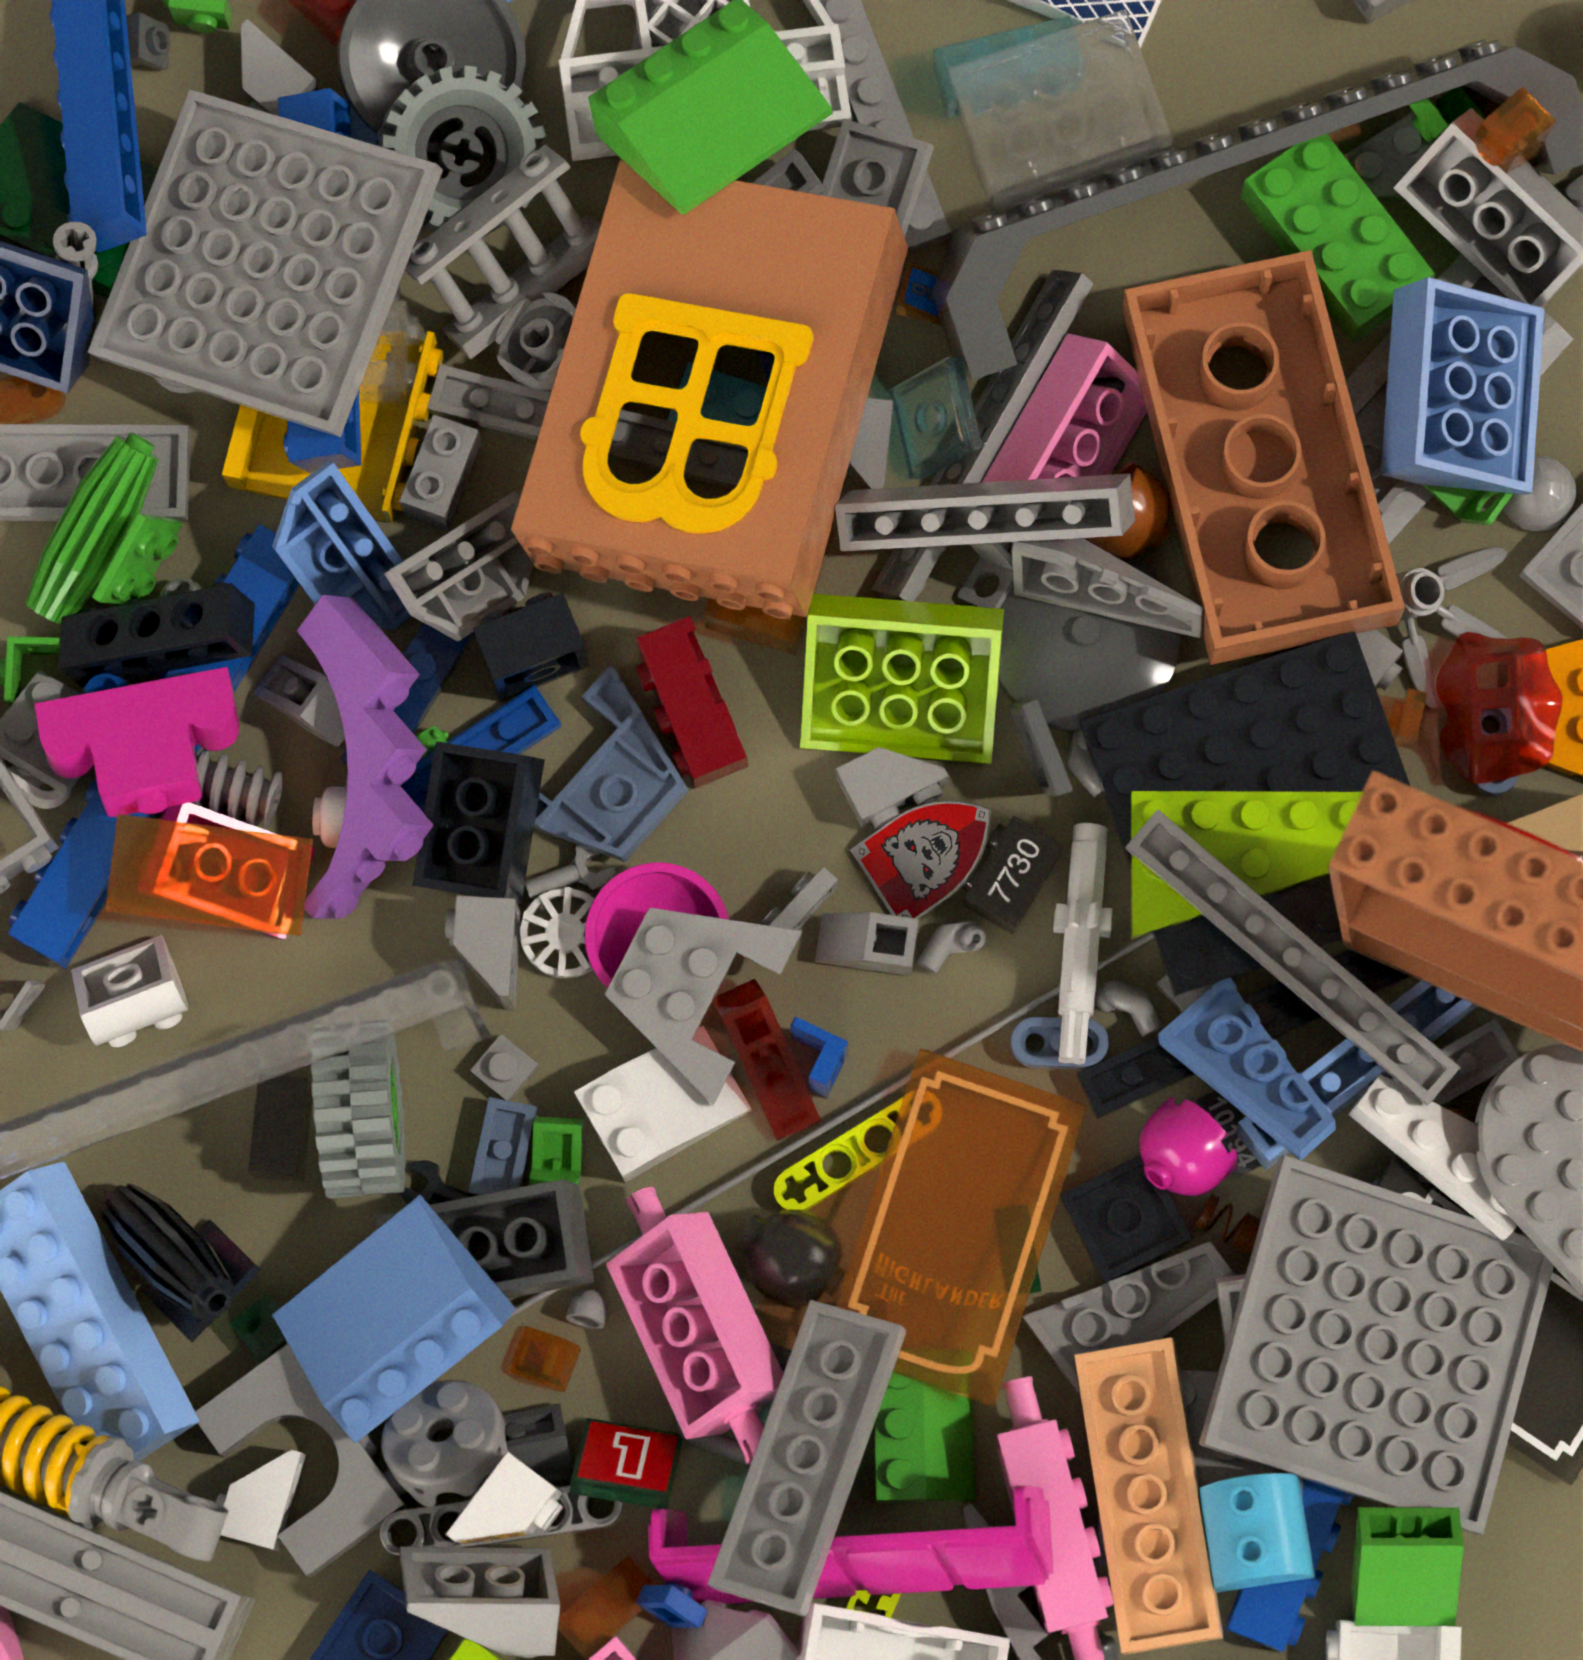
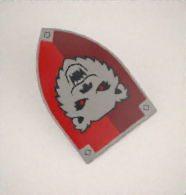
[850,801,991,919]

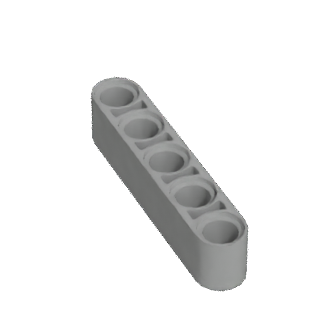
[380,1482,624,1557]

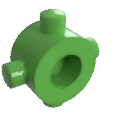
[416,726,449,758]

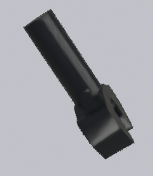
[400,1160,473,1204]

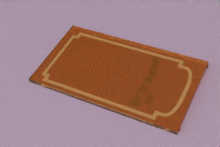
[836,1048,1087,1406]

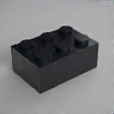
[412,741,545,903]

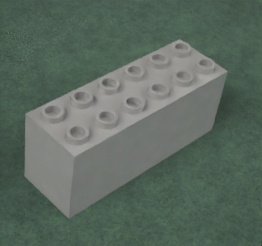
[0,1489,256,1660]

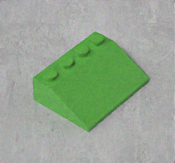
[588,0,833,216]

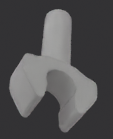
[525,845,616,899]

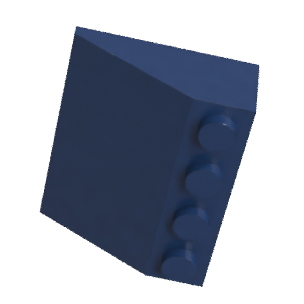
[0,241,94,393]

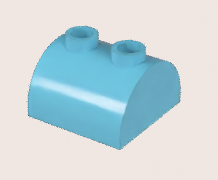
[1198,1473,1315,1593]

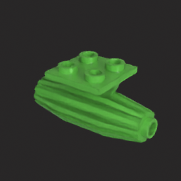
[25,432,183,625]

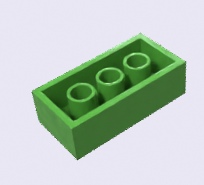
[1240,134,1435,344]

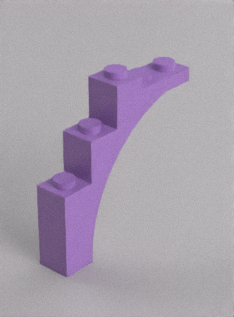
[297,595,434,919]

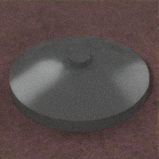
[337,0,526,154]
[999,557,1180,733]

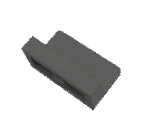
[477,1403,575,1492]

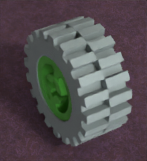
[311,1020,406,1199]

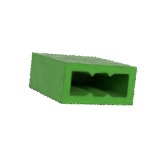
[1351,1507,1464,1626]

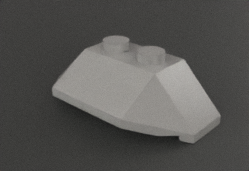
[384,491,533,642]

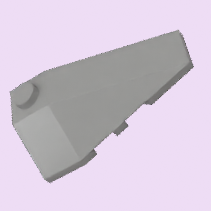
[1012,538,1203,638]

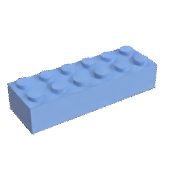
[0,1161,200,1461]

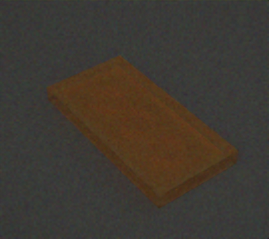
[105,814,313,936]

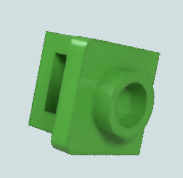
[163,0,232,33]
[1409,86,1486,143]
[529,1116,584,1186]

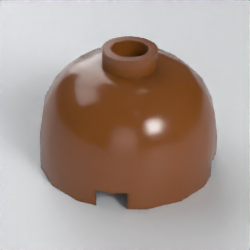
[1084,461,1171,560]

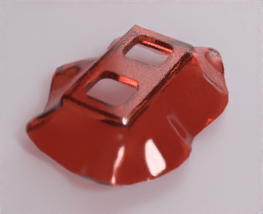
[1436,632,1563,784]

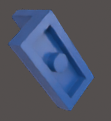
[790,1016,848,1099]

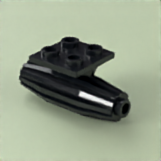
[100,1183,261,1343]

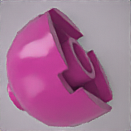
[1139,1097,1238,1196]

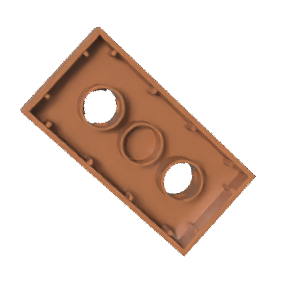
[1122,250,1405,665]

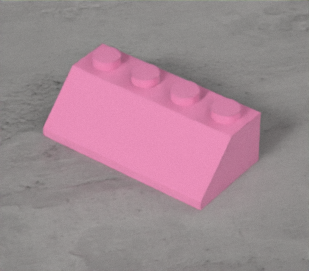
[982,333,1147,482]

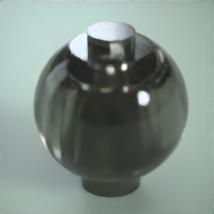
[735,1209,846,1308]

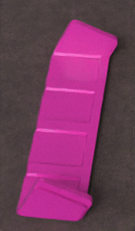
[648,1485,1053,1604]

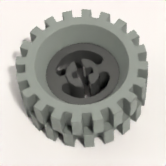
[375,66,546,235]

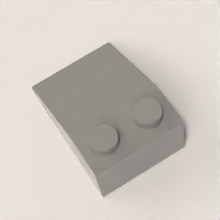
[400,1547,560,1658]

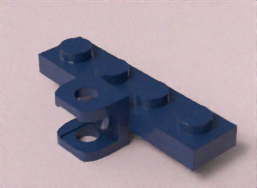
[340,622,475,765]

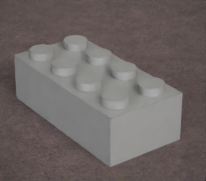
[1394,108,1583,308]

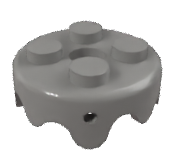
[381,1379,508,1507]

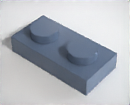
[468,1097,538,1196]

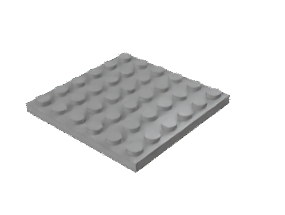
[87,90,443,437]
[1199,1155,1554,1535]

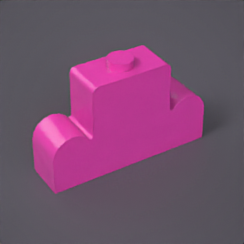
[34,667,240,817]

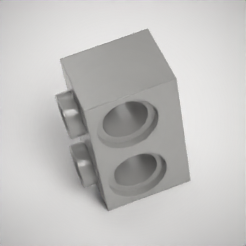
[400,415,483,531]

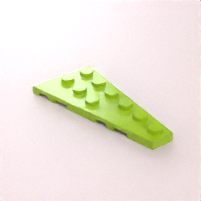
[1131,791,1426,939]

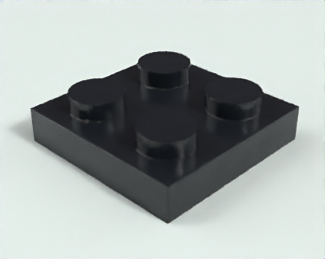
[1059,1154,1192,1284]

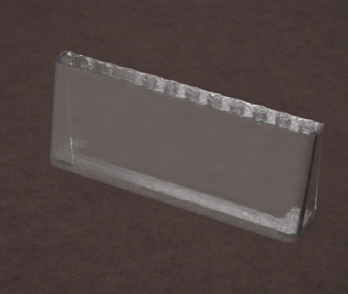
[0,953,491,1179]

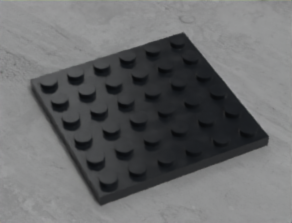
[1079,631,1411,997]

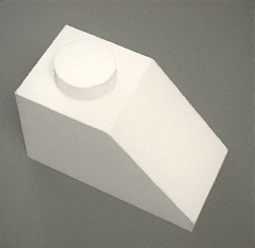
[216,1450,306,1551]

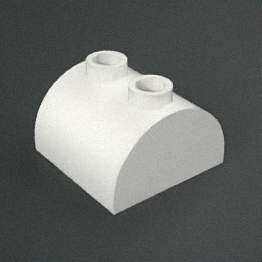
[71,935,189,1047]

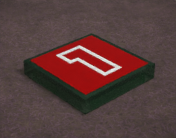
[569,1418,683,1510]

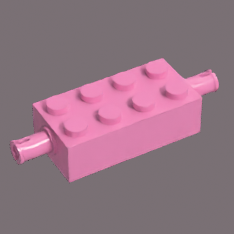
[606,1187,784,1465]
[994,1376,1114,1660]

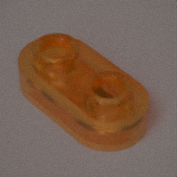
[0,376,66,424]

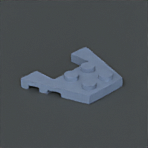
[534,665,689,863]

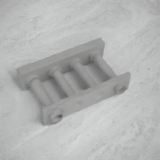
[404,145,601,359]

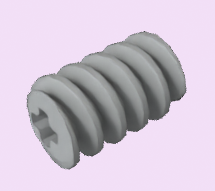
[192,749,282,829]

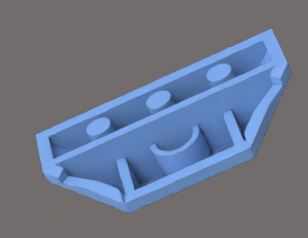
[272,459,412,630]

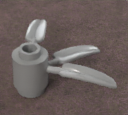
[1396,547,1512,709]

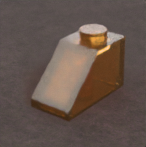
[1473,86,1556,174]
[558,1556,655,1660]

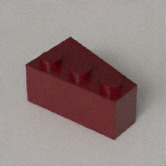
[634,616,748,789]

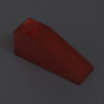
[712,978,821,1141]

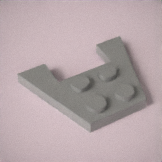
[605,908,803,1106]

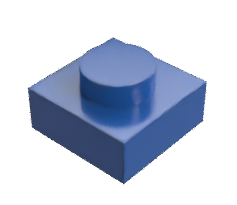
[636,1582,708,1628]

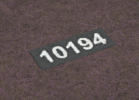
[1196,1091,1262,1178]

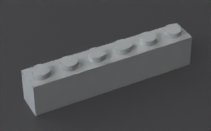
[835,474,1135,551]

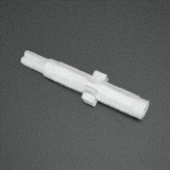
[1053,823,1113,1065]

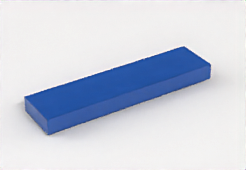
[400,685,562,813]

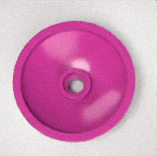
[585,862,729,988]

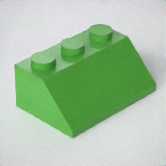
[874,1349,975,1503]

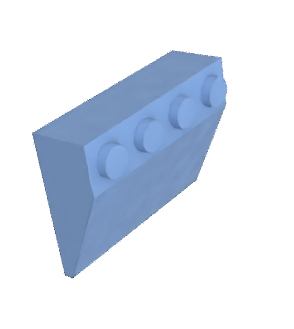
[1381,277,1545,495]
[272,1195,516,1444]

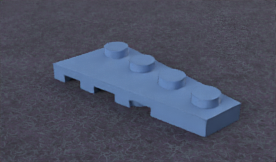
[1158,977,1336,1161]

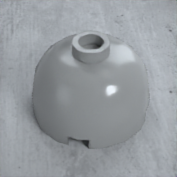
[496,292,576,391]

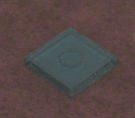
[888,356,983,479]

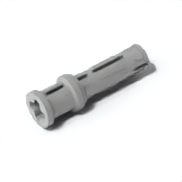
[53,222,98,323]

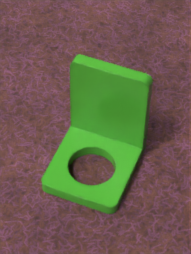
[1422,485,1513,525]
[0,636,61,707]

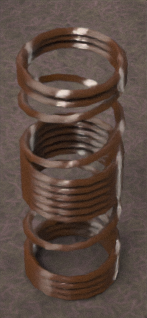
[1195,1193,1261,1256]

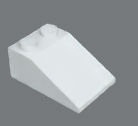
[574,1026,752,1183]

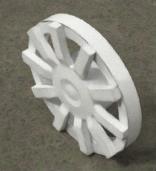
[520,887,595,979]

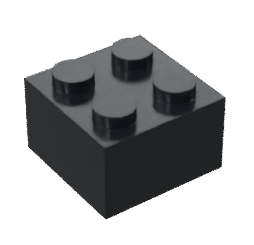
[473,592,590,702]

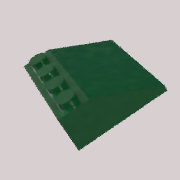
[0,102,158,299]

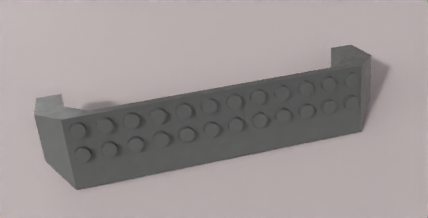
[931,39,1583,381]

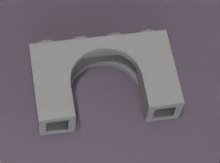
[195,1344,408,1578]

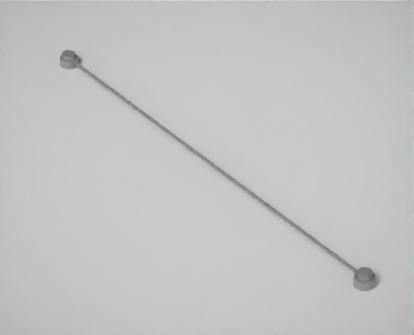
[509,932,1154,1319]

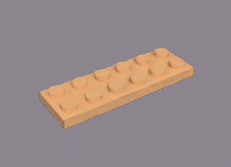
[1074,1337,1224,1655]

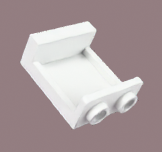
[1326,1620,1462,1660]

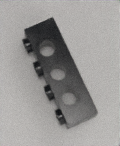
[58,582,255,688]

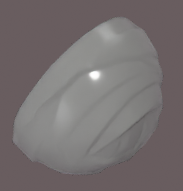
[1503,455,1576,532]

